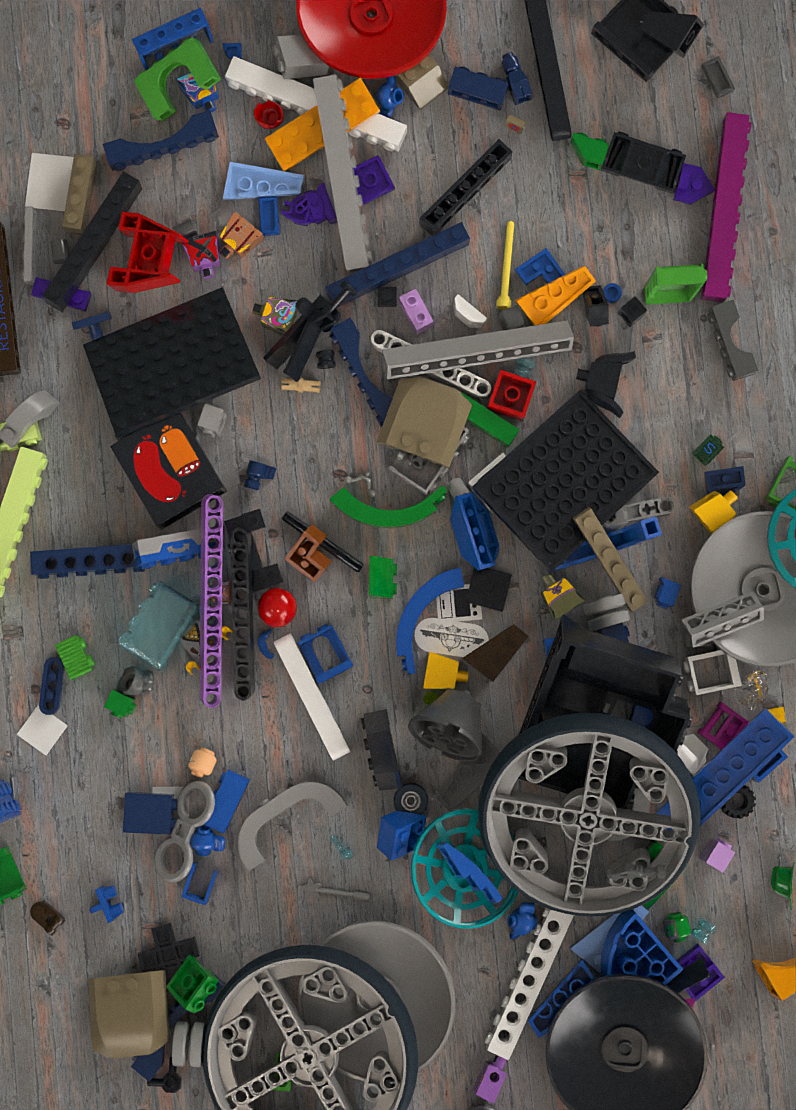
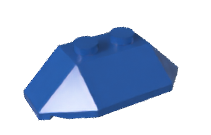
[450,493,500,570]

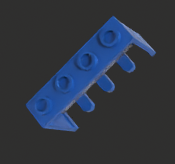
[132,7,214,70]

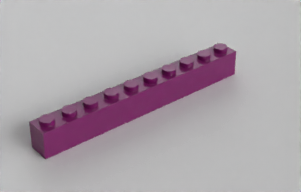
[701,112,752,303]

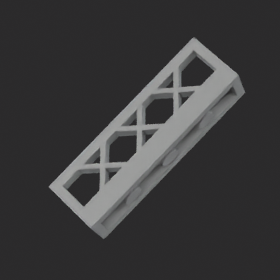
[681,592,764,648]

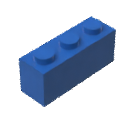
[204,769,250,834]

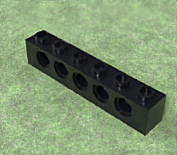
[419,139,513,236]

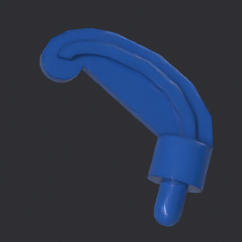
[258,629,274,659]

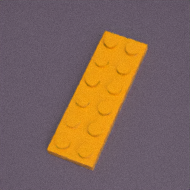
[264,77,381,172]

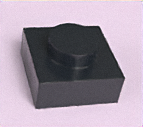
[378,287,397,307]

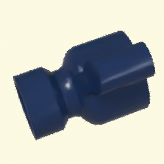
[244,460,276,490]

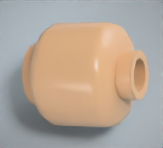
[188,748,217,778]

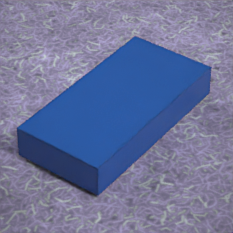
[258,197,280,236]

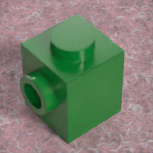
[104,689,137,719]

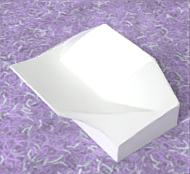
[453,294,487,328]
[677,734,708,775]

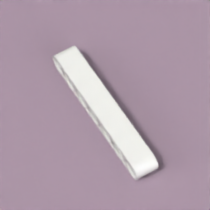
[371,330,491,400]
[274,633,350,761]

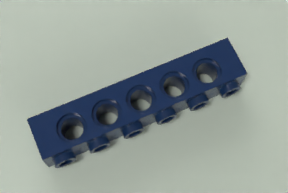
[30,544,145,579]

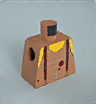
[219,212,264,260]

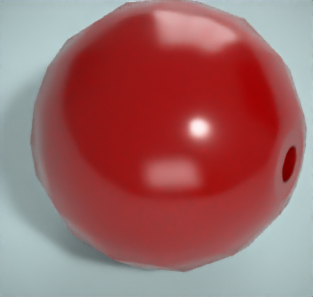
[257,588,297,628]

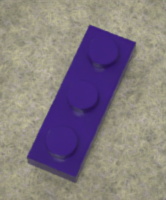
[31,277,91,312]

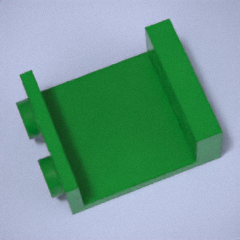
[0,846,27,905]

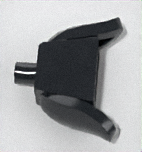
[576,351,636,419]

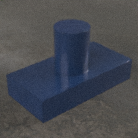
[72,312,112,340]

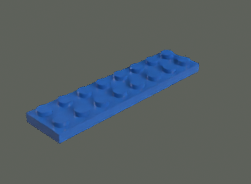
[655,708,794,830]

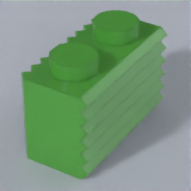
[55,635,95,680]

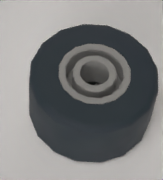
[393,782,428,815]

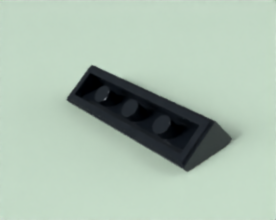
[666,958,712,994]

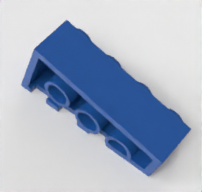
[527,959,595,1038]

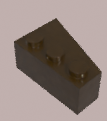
[462,624,529,682]

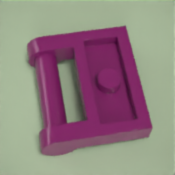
[697,701,749,750]

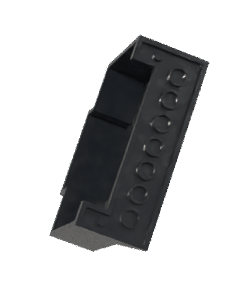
[518,615,692,809]

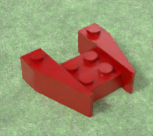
[106,212,189,293]

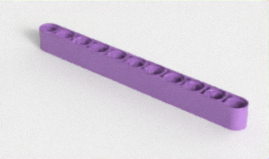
[199,494,223,708]

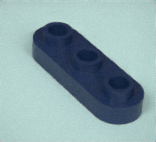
[39,657,65,715]

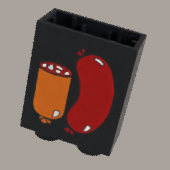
[110,412,228,530]

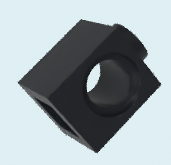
[618,296,647,327]

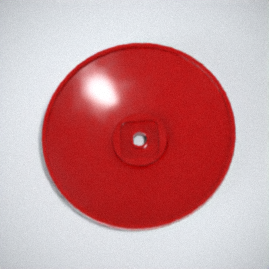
[296,0,447,79]

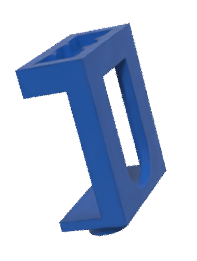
[298,624,353,684]

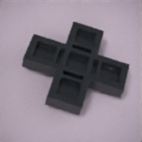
[137,923,200,986]

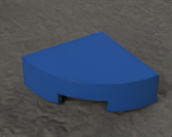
[223,43,242,60]

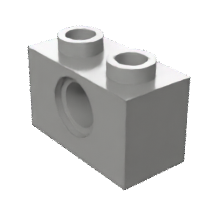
[198,404,227,439]

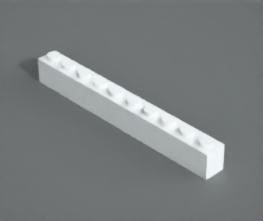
[225,56,407,152]

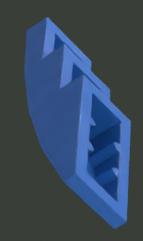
[437,843,503,903]

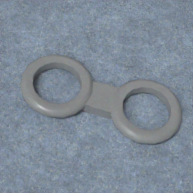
[155,781,215,883]

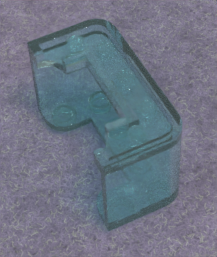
[118,581,200,672]

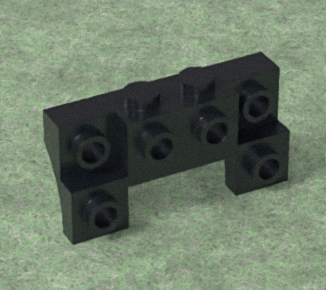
[224,509,283,593]

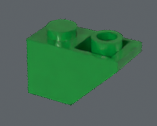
[570,133,609,171]

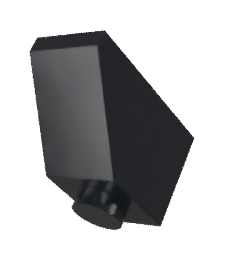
[583,285,609,327]

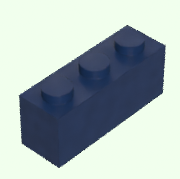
[448,67,509,111]

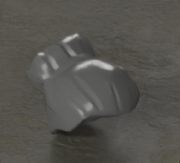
[118,666,154,695]

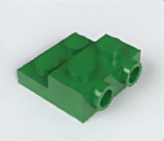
[166,955,219,1014]

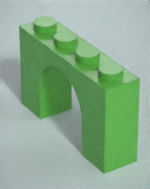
[133,37,221,122]

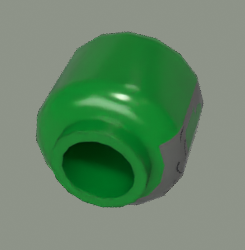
[663,912,691,943]

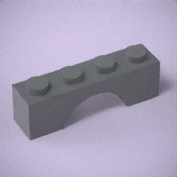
[707,299,758,381]

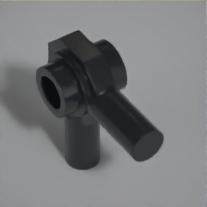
[147,1057,182,1093]

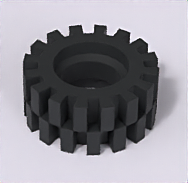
[720,785,756,819]

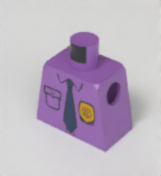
[471,1055,507,1104]

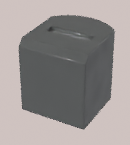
[498,305,524,330]

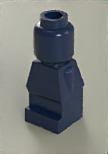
[502,52,533,105]

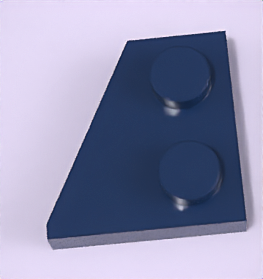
[704,466,746,496]

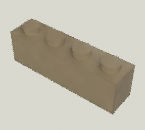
[62,153,97,235]

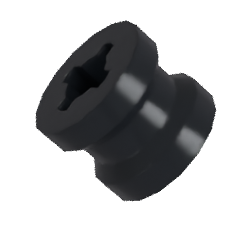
[316,350,336,369]

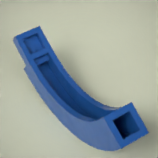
[547,516,663,573]
[396,567,464,674]

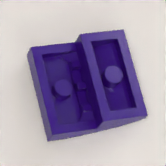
[676,943,725,1002]

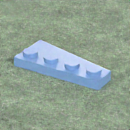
[223,162,304,200]
[569,906,649,973]

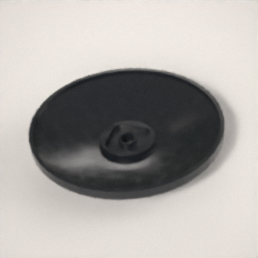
[545,974,708,1110]

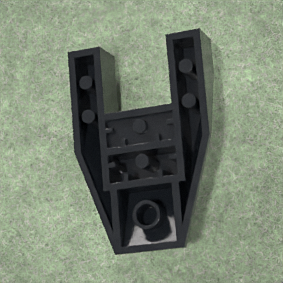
[361,709,402,791]

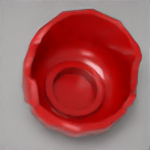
[254,100,284,130]

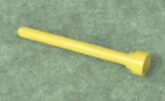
[496,221,514,310]

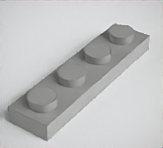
[21,207,37,286]

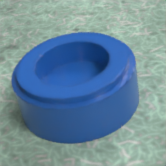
[603,283,622,303]

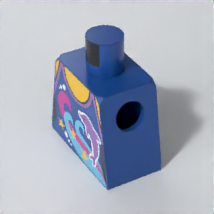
[176,72,219,113]

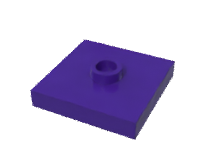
[353,155,395,205]

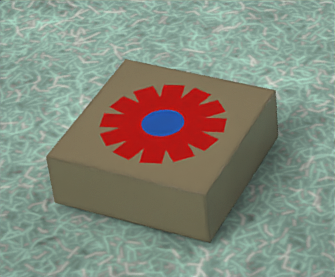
[505,114,526,135]

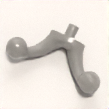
[344,471,375,497]

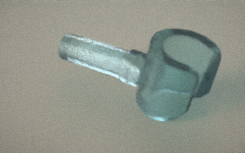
[331,836,353,860]

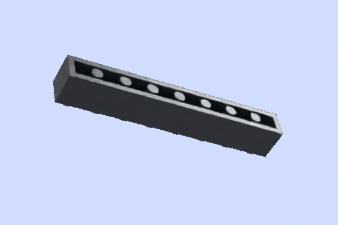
[42,171,142,313]

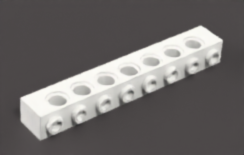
[485,907,574,1060]

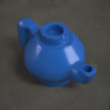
[375,76,404,118]
[190,825,225,856]
[507,902,538,939]

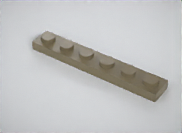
[573,507,648,612]

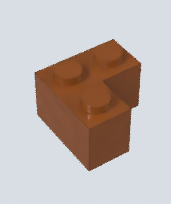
[285,524,332,583]

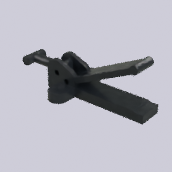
[263,281,357,382]

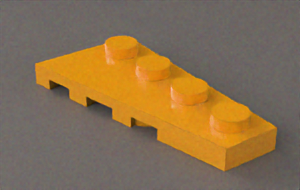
[515,266,596,326]

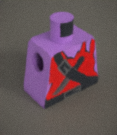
[182,231,220,279]

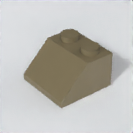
[397,54,449,110]

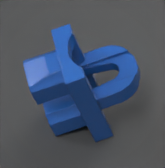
[89,885,125,923]

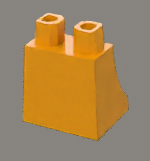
[752,958,796,1001]

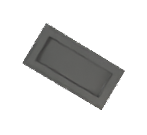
[701,56,735,99]

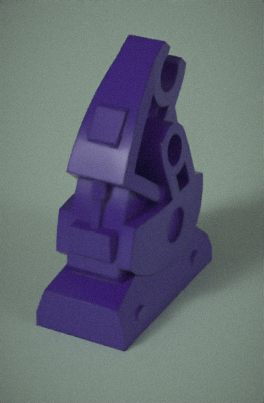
[281,183,338,226]

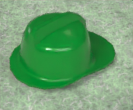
[771,862,795,910]

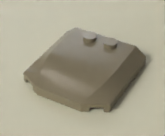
[377,377,472,468]
[88,970,171,1059]

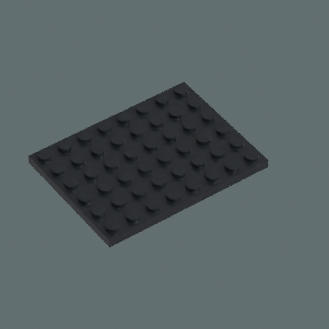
[83,287,261,438]
[472,390,659,573]

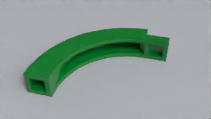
[330,485,447,529]

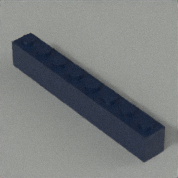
[325,222,470,308]

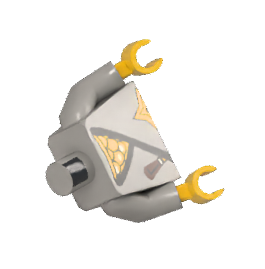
[177,617,233,675]

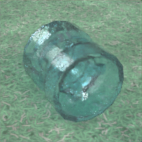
[512,358,536,379]
[690,917,717,945]

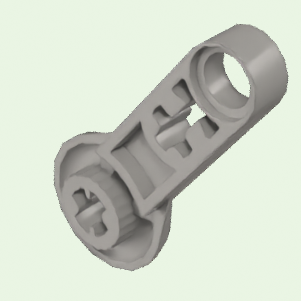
[602,497,675,533]

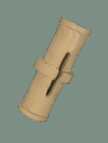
[281,378,321,393]

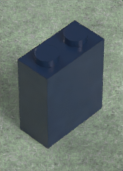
[123,792,177,835]

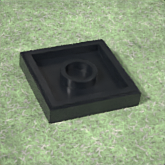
[465,567,512,612]

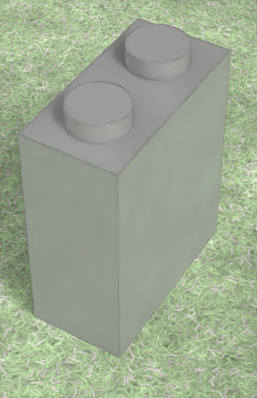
[273,34,329,79]

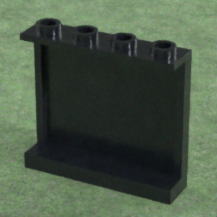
[591,0,678,82]

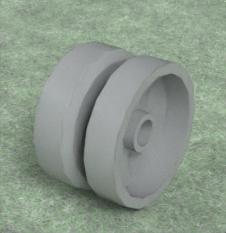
[582,594,631,631]
[172,1021,206,1068]

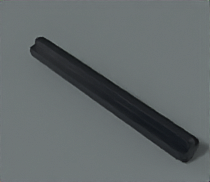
[282,511,363,572]

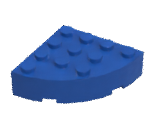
[600,909,683,985]

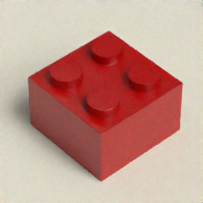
[487,370,536,421]

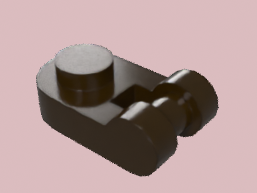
[30,901,66,936]

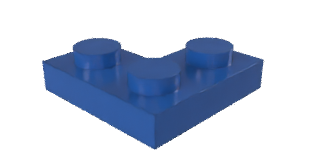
[515,248,565,286]

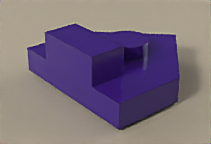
[673,163,715,205]

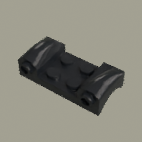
[601,132,686,194]

